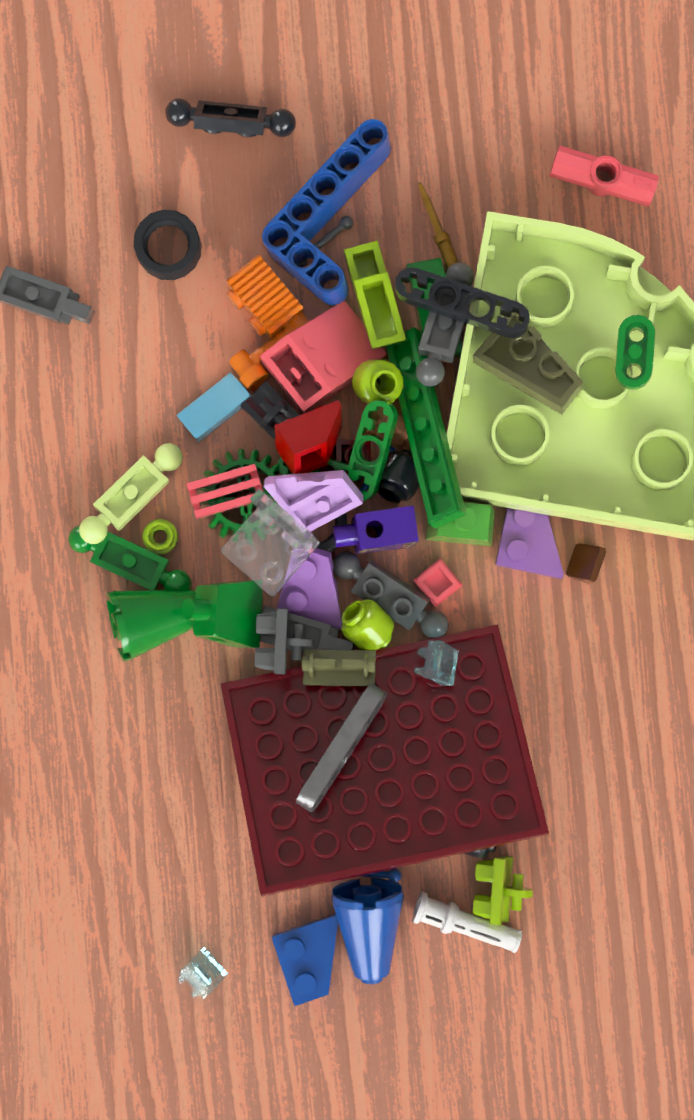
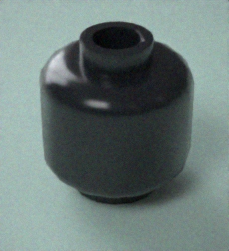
[377,449,420,503]

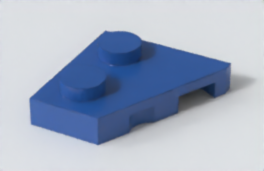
[271,913,338,1006]

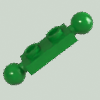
[68,525,192,590]

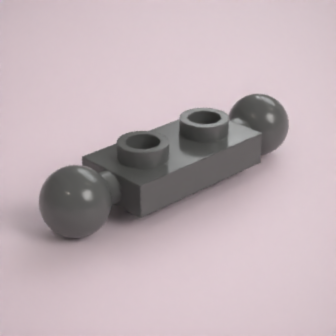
[416,262,474,387]
[333,552,449,638]

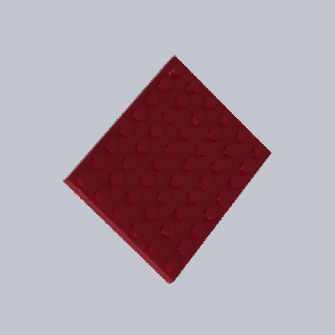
[221,624,549,897]

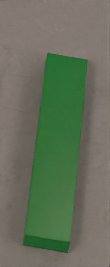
[386,327,466,529]

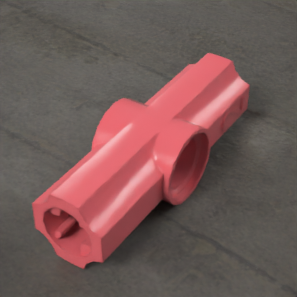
[549,145,659,207]

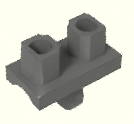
[254,609,313,674]

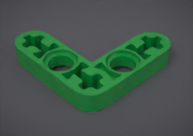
[278,400,398,501]

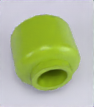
[352,359,403,404]
[341,599,394,651]

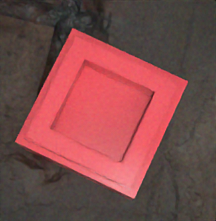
[413,558,462,608]

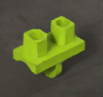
[473,856,533,925]

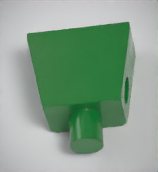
[181,580,263,648]

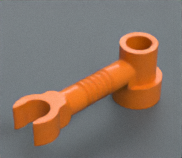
[229,312,309,392]

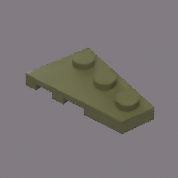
[473,312,583,415]

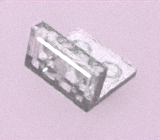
[221,489,320,596]

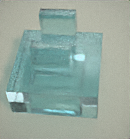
[414,641,459,685]
[178,947,228,999]

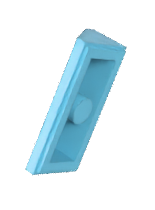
[176,372,251,443]

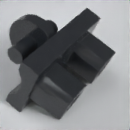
[240,381,299,441]

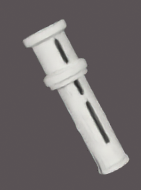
[412,891,522,953]

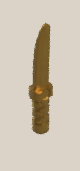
[418,182,458,270]

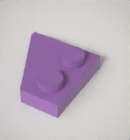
[495,508,564,579]
[277,542,342,629]

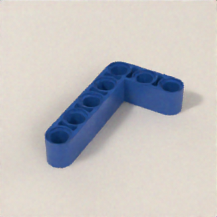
[262,119,391,305]

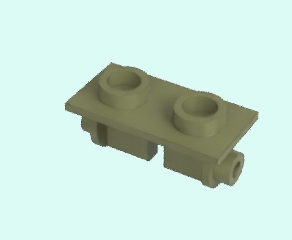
[302,649,376,686]

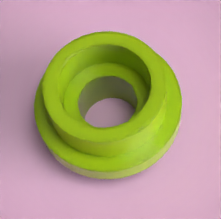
[142,519,178,554]

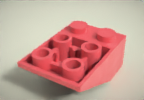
[260,300,387,415]

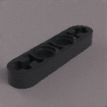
[395,267,530,338]

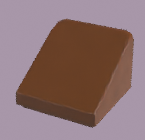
[566,543,606,584]

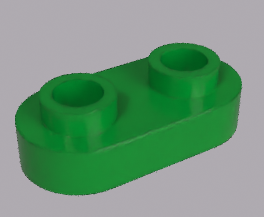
[615,315,655,390]

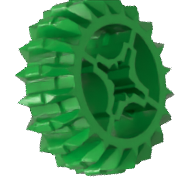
[200,449,285,544]

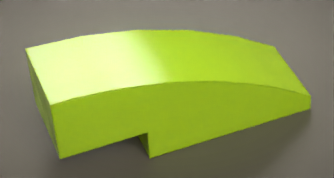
[344,240,406,349]

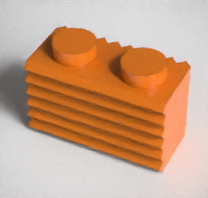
[226,254,304,339]

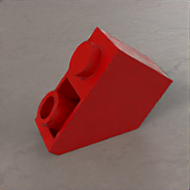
[274,400,342,474]

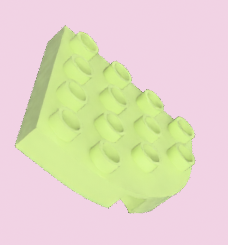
[447,211,694,541]

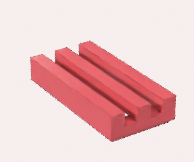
[186,464,265,519]

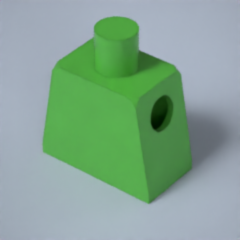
[426,502,495,546]

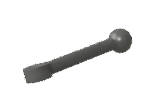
[298,216,353,267]

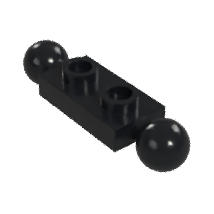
[165,98,296,137]

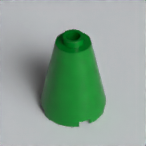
[106,590,195,662]

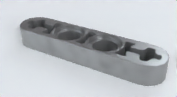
[296,683,387,812]

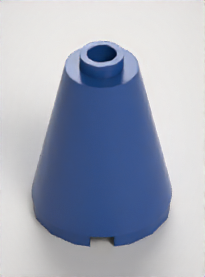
[331,878,404,984]

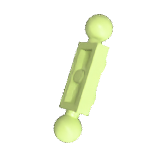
[79,443,183,544]

